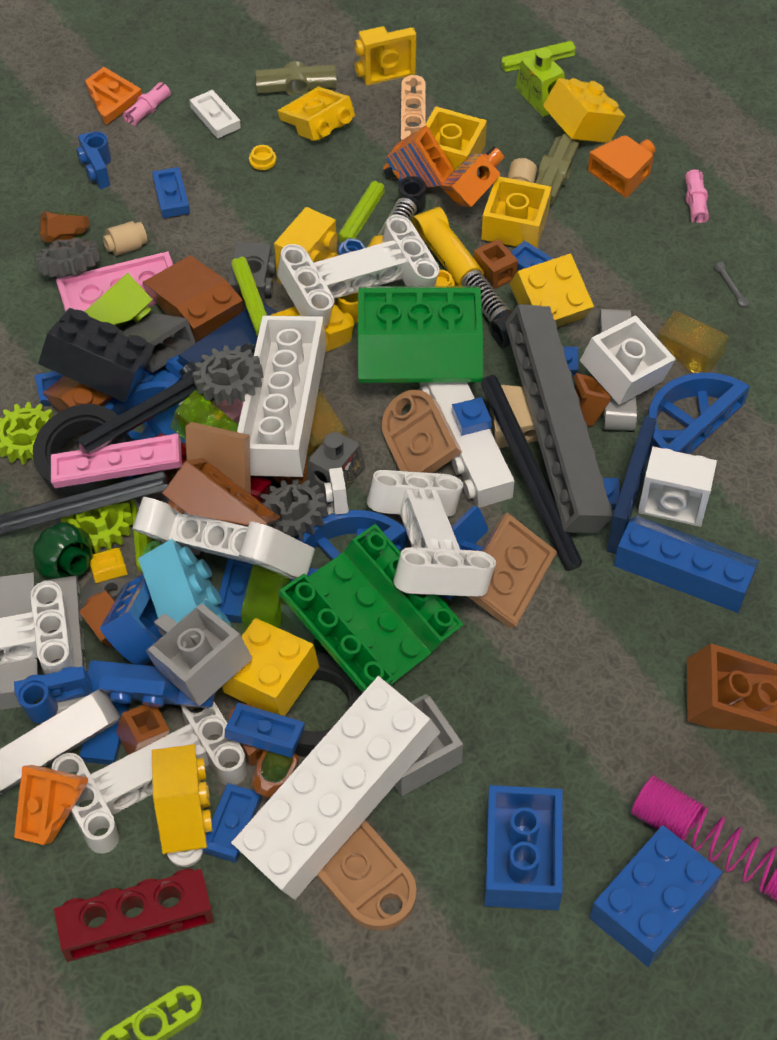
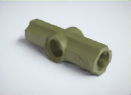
[255,61,337,96]
[536,134,579,205]

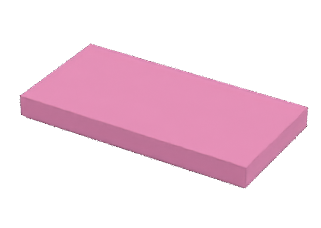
[56,251,173,312]

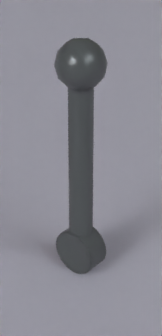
[714,262,749,308]

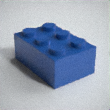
[484,785,562,910]
[589,825,723,968]

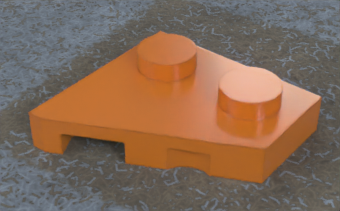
[85,67,142,124]
[14,764,88,845]

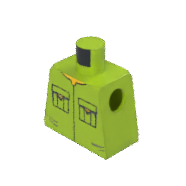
[515,48,565,117]

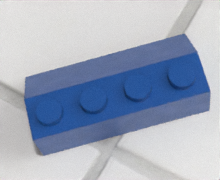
[614,515,760,613]

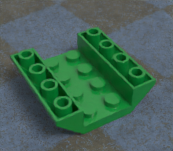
[358,286,483,383]
[278,524,464,692]

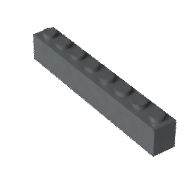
[505,304,613,533]

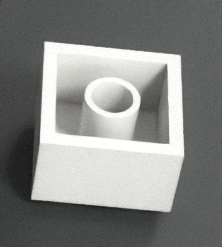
[580,315,676,405]
[638,446,717,527]

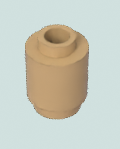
[507,158,537,183]
[102,221,148,257]

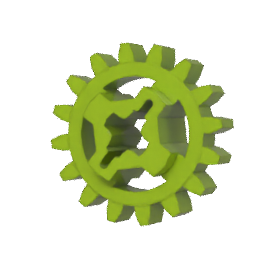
[0,402,54,465]
[61,502,133,554]

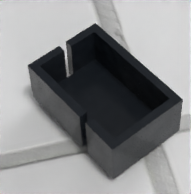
[38,307,155,403]

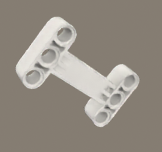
[277,215,439,327]
[367,470,496,596]
[132,497,315,580]
[0,581,75,675]
[52,702,247,853]

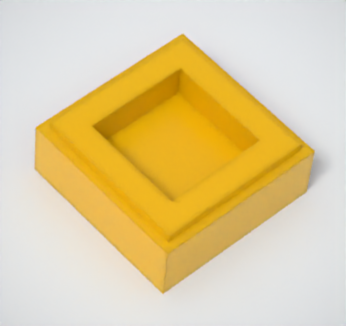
[90,547,128,583]

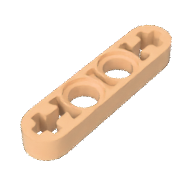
[401,75,425,140]

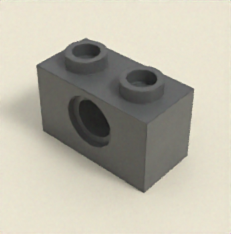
[228,242,276,304]

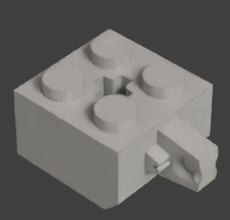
[146,603,253,706]
[394,694,463,797]

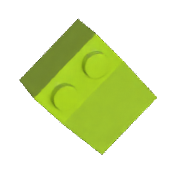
[84,273,153,327]

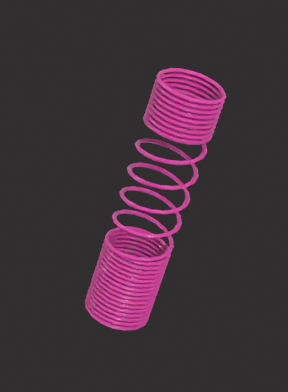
[631,775,777,901]

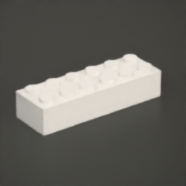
[237,316,327,477]
[231,676,440,900]

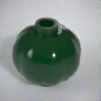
[32,522,94,579]

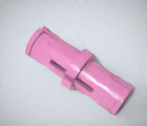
[123,82,171,126]
[685,170,709,223]

